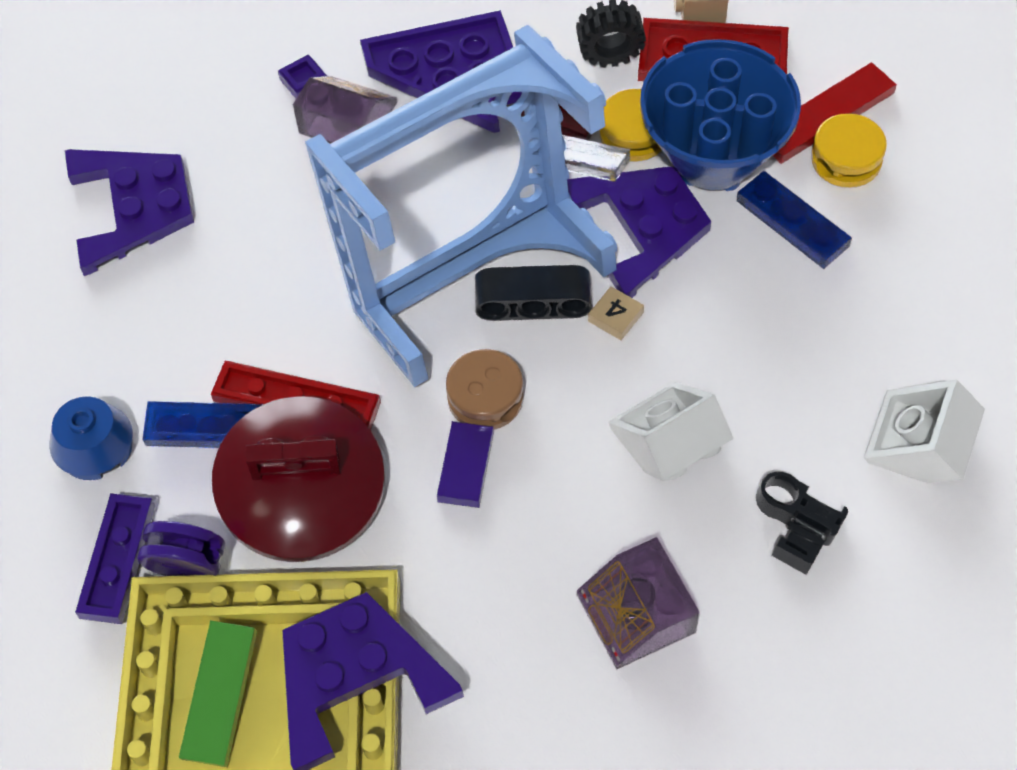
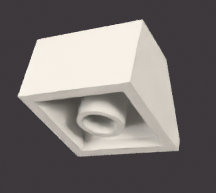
[864,379,985,483]
[608,382,734,481]

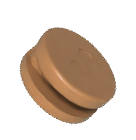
[446,349,524,430]

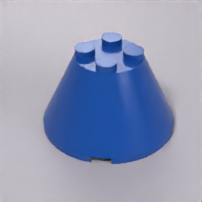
[640,39,801,191]

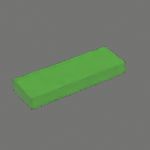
[179,620,257,767]

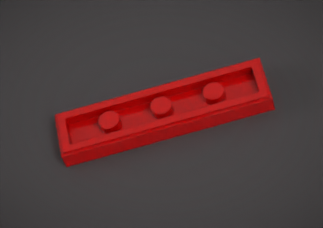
[773,62,897,164]
[210,360,381,430]

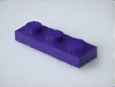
[75,493,155,624]

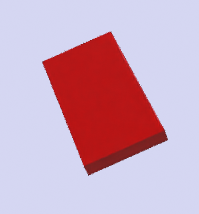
[638,17,789,82]

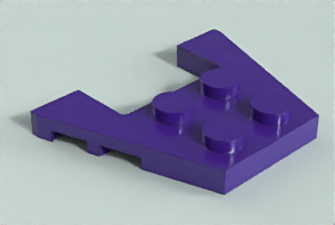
[64,149,194,276]
[567,166,712,298]
[282,592,464,770]

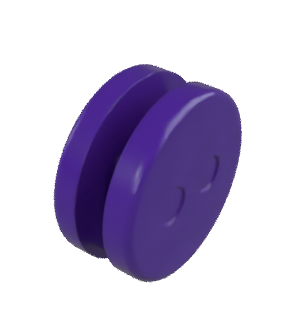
[137,521,226,576]

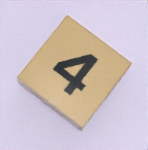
[588,286,644,341]

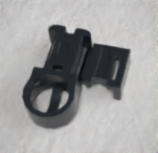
[756,472,848,575]

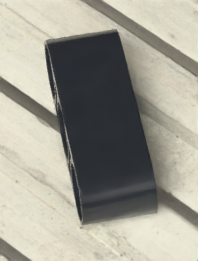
[475,265,592,321]

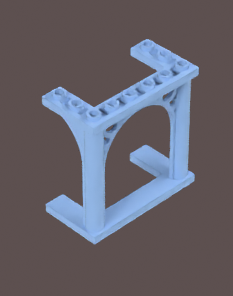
[305,25,617,387]

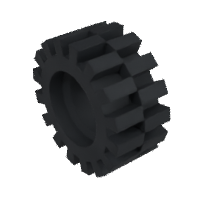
[576,0,646,68]

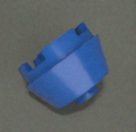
[49,396,133,480]

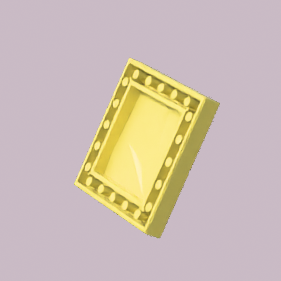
[111,569,400,770]

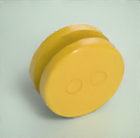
[600,89,662,161]
[811,114,887,188]

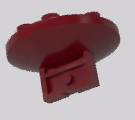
[212,396,385,562]

